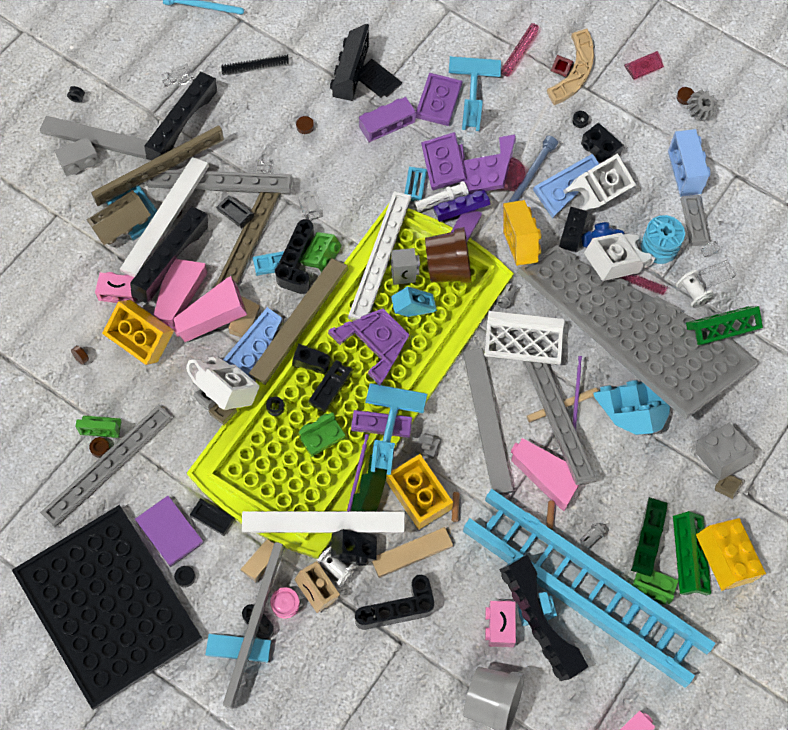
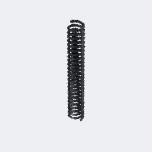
[221,54,289,75]

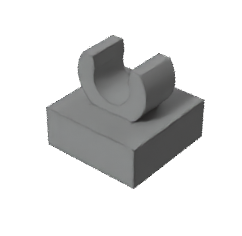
[415,433,440,459]

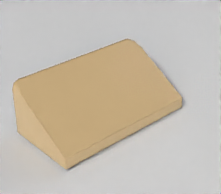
[229,296,260,337]
[240,539,274,583]

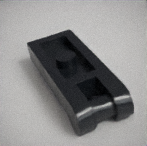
[308,360,354,413]

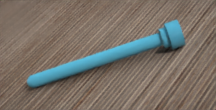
[163,0,244,14]

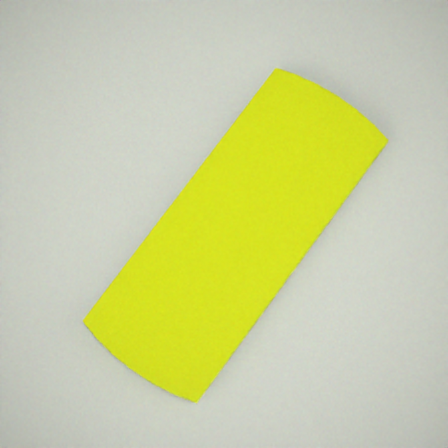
[187,204,514,559]

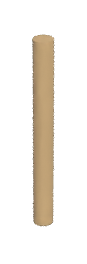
[526,387,598,423]

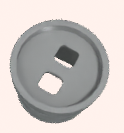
[463,667,524,730]

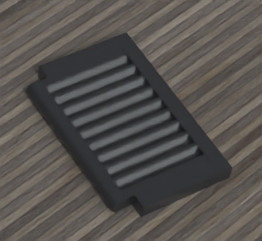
[359,59,402,98]

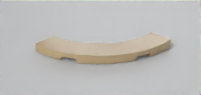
[547,28,594,105]

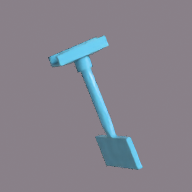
[449,56,501,131]
[365,383,427,475]

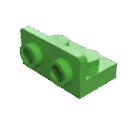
[301,232,342,273]
[299,412,345,457]
[75,416,122,438]
[632,570,679,605]

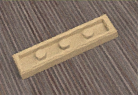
[372,527,453,578]

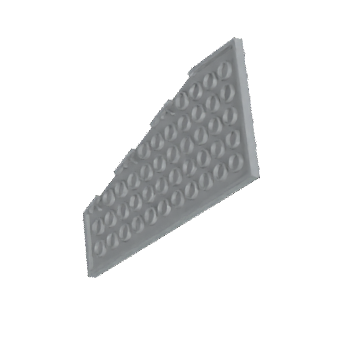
[517,245,758,420]

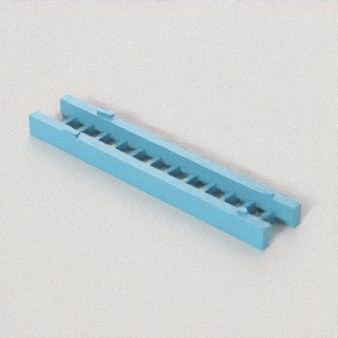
[463,489,716,688]

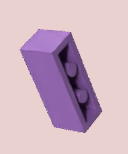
[359,97,416,142]

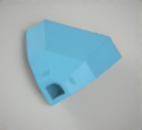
[593,380,670,435]

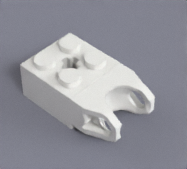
[563,153,636,212]
[584,233,656,281]
[186,357,260,410]

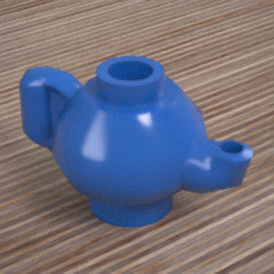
[581,222,625,248]

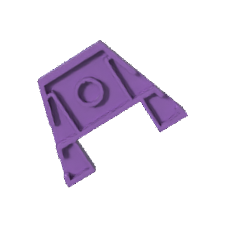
[459,134,516,194]
[328,308,409,386]

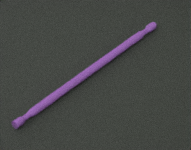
[573,356,582,430]
[347,434,369,512]

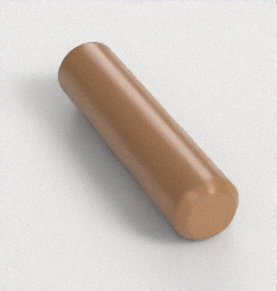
[451,492,460,522]
[546,500,555,530]

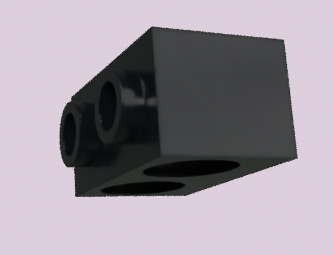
[581,122,624,163]
[559,207,588,253]
[331,529,377,566]

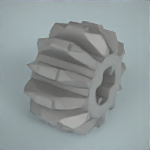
[687,89,718,121]

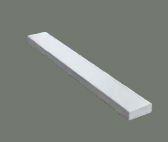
[120,157,209,277]
[348,191,411,321]
[242,512,405,533]

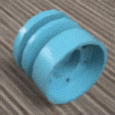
[641,215,685,264]

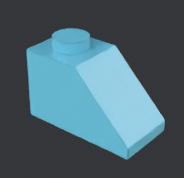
[391,286,437,317]

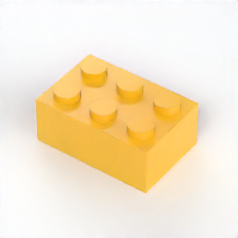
[503,200,541,266]
[102,300,174,365]
[386,454,453,530]
[696,518,766,591]

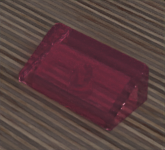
[624,51,664,80]

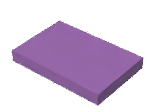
[416,73,463,126]
[421,132,467,190]
[135,495,203,567]

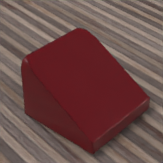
[550,55,574,77]

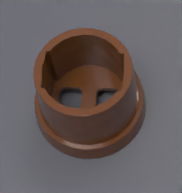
[425,227,472,283]

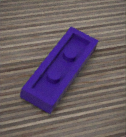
[433,190,491,222]

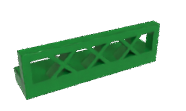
[686,306,763,345]
[673,511,711,595]

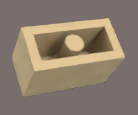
[294,561,340,613]

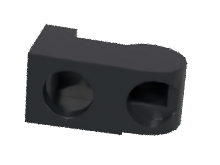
[292,343,331,374]

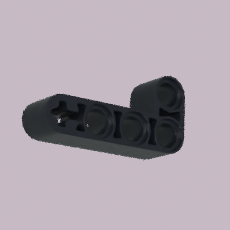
[275,219,314,294]
[355,575,434,630]

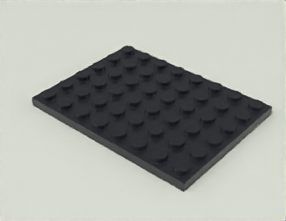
[12,504,203,710]

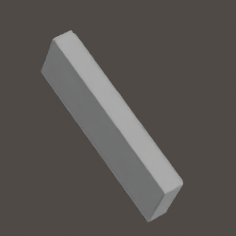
[680,195,710,247]

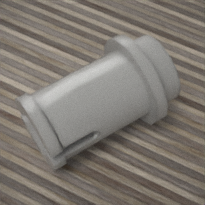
[497,284,517,308]
[579,523,605,549]

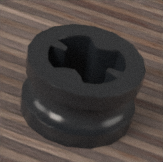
[67,86,85,103]
[572,111,589,128]
[266,397,284,416]

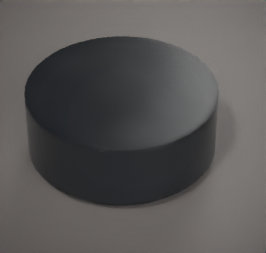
[174,566,196,587]

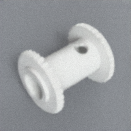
[676,270,714,308]
[317,546,356,587]

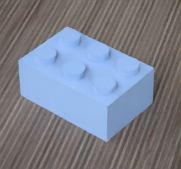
[668,129,710,197]

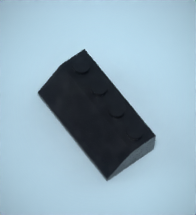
[330,24,369,101]

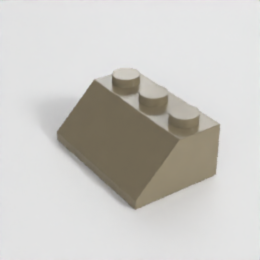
[86,190,151,245]

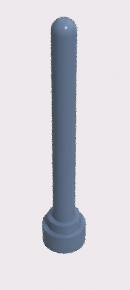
[509,135,558,202]

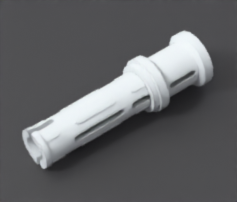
[413,181,469,212]

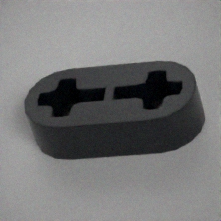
[242,604,274,640]

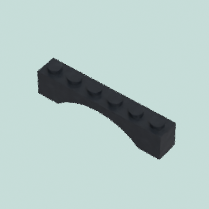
[144,71,217,161]
[130,206,208,304]
[499,555,589,681]

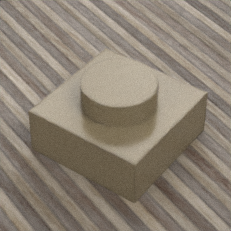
[209,403,237,425]
[715,475,743,499]

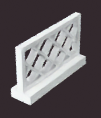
[484,311,564,365]

